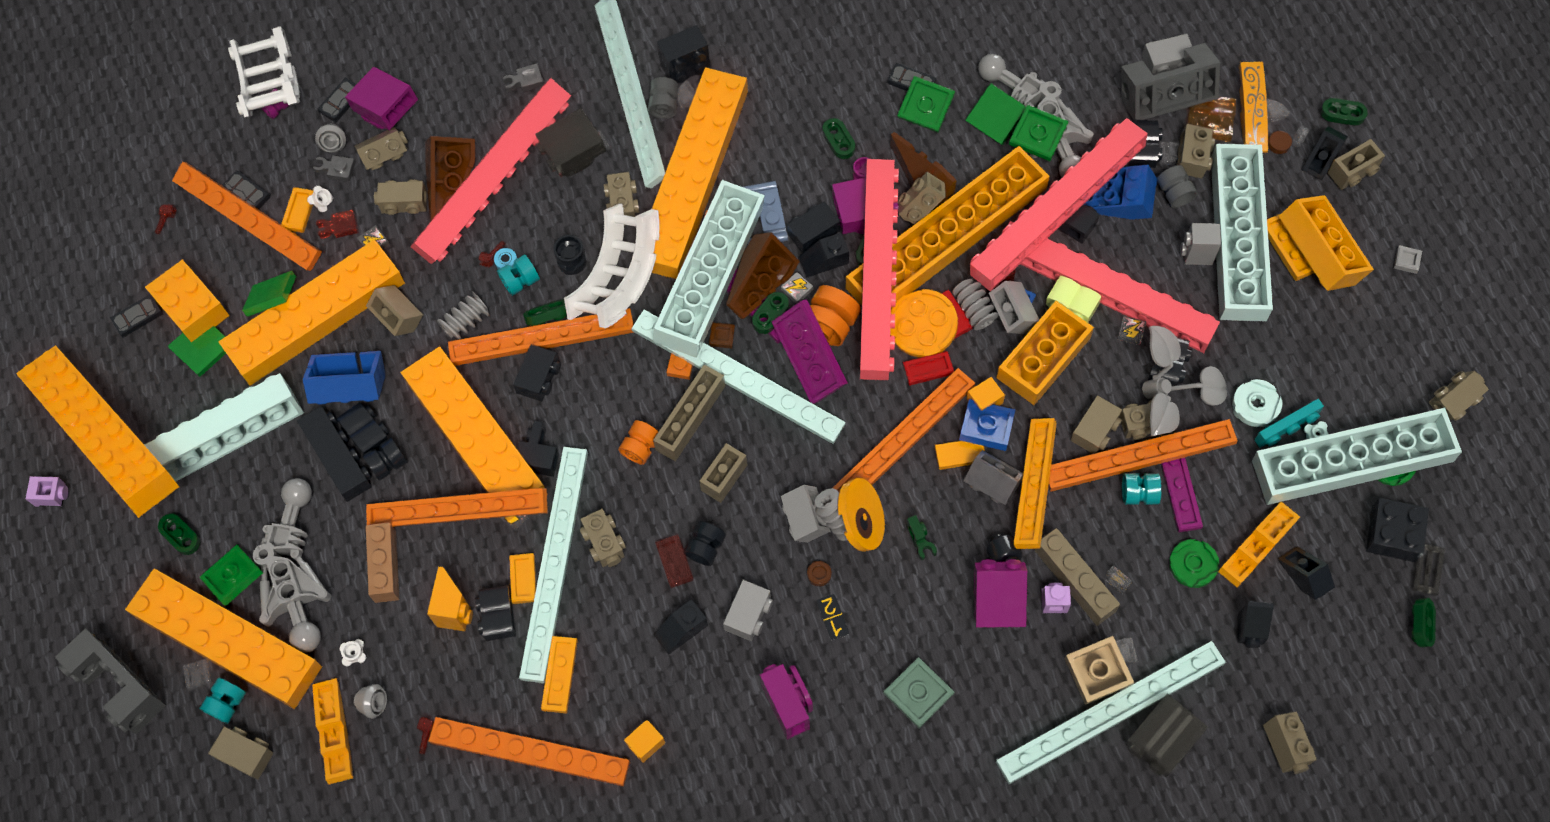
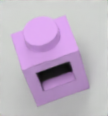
[26,476,68,507]
[1041,583,1071,613]

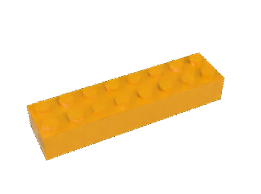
[218,239,405,386]
[400,346,548,521]
[125,569,322,709]

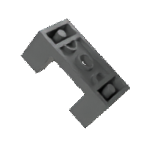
[1121,43,1220,120]
[55,628,166,734]

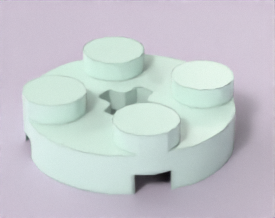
[1232,379,1282,427]

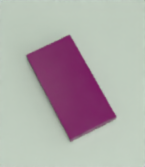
[772,299,848,404]

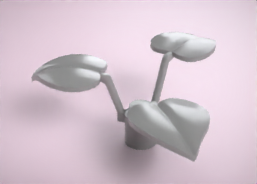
[1142,326,1227,436]

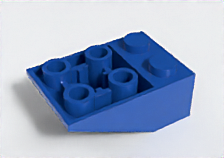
[1084,165,1157,220]

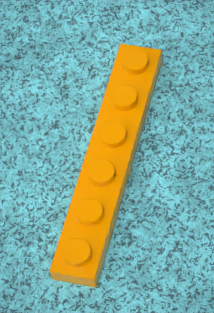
[1014,418,1057,549]

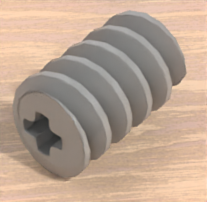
[952,279,999,331]
[437,291,489,340]
[814,488,847,541]

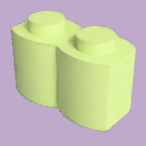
[1046,276,1102,323]

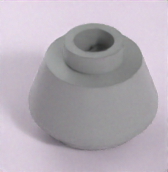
[315,124,346,153]
[354,684,387,719]

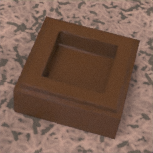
[709,322,735,348]

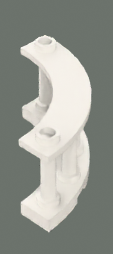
[228,27,300,118]
[564,203,659,328]

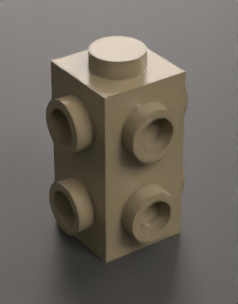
[354,127,408,170]
[604,172,639,217]
[898,172,945,225]
[374,180,427,215]
[1429,371,1489,421]
[1119,400,1166,440]
[579,509,626,567]
[1263,712,1317,774]

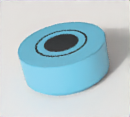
[494,248,517,269]

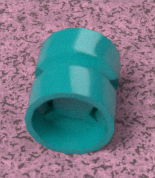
[497,254,540,296]
[1122,473,1161,505]
[199,678,246,724]

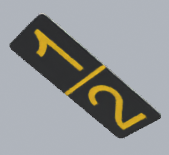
[817,594,849,640]

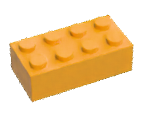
[1279,195,1374,291]
[997,301,1094,405]

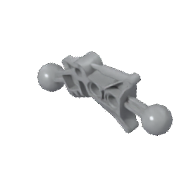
[978,54,1093,178]
[253,478,331,653]

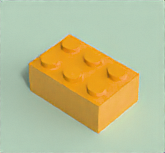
[145,259,229,342]

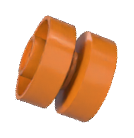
[810,285,861,346]

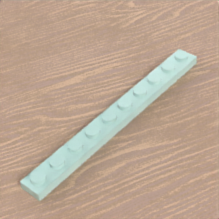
[595,0,665,188]
[632,310,845,444]
[519,447,588,683]
[996,641,1226,784]

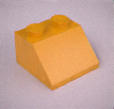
[427,567,473,631]

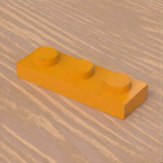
[1267,214,1315,281]
[541,636,578,714]

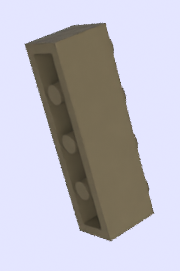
[653,364,725,462]
[1035,528,1120,626]

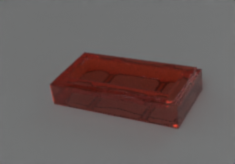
[655,535,694,588]

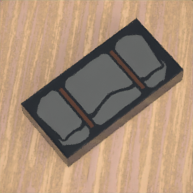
[887,63,936,91]
[317,78,356,123]
[222,170,271,210]
[110,294,163,338]

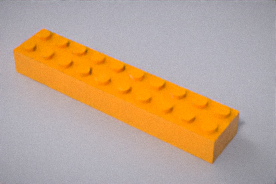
[652,67,748,279]
[846,146,1050,308]
[16,345,179,518]

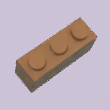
[366,522,399,603]

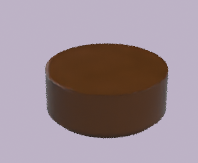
[1268,131,1292,154]
[807,561,832,587]

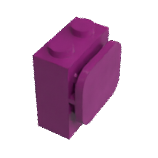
[345,66,418,131]
[832,177,898,234]
[974,559,1027,627]
[760,664,813,740]

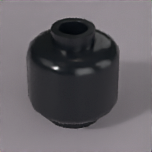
[986,534,1023,562]

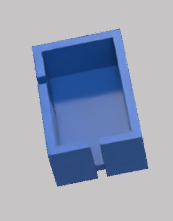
[303,351,386,404]

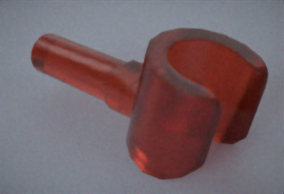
[154,204,176,235]
[479,241,505,267]
[417,717,434,754]

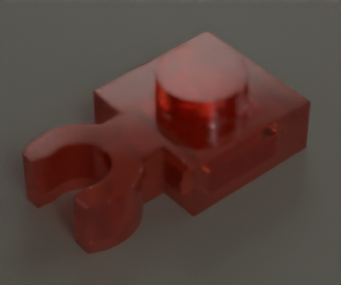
[316,210,358,239]

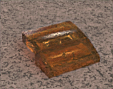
[1187,97,1236,142]

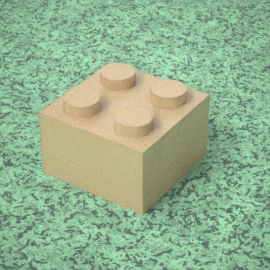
[1064,636,1134,705]

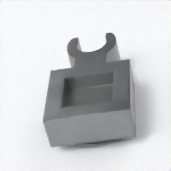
[503,64,544,92]
[313,155,356,182]

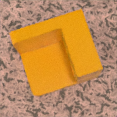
[967,377,1005,410]
[624,720,665,763]

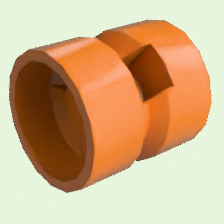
[618,420,659,465]

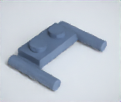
[743,181,788,247]

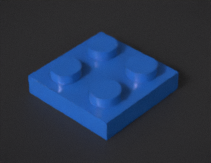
[959,399,1015,451]

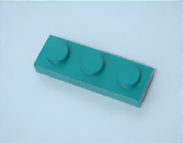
[1254,398,1324,448]

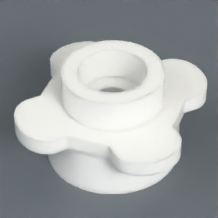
[307,186,333,212]
[340,639,366,666]

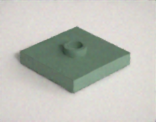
[883,657,955,729]

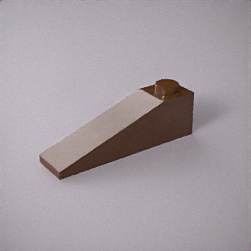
[890,132,957,213]
[425,136,475,222]
[726,232,800,319]

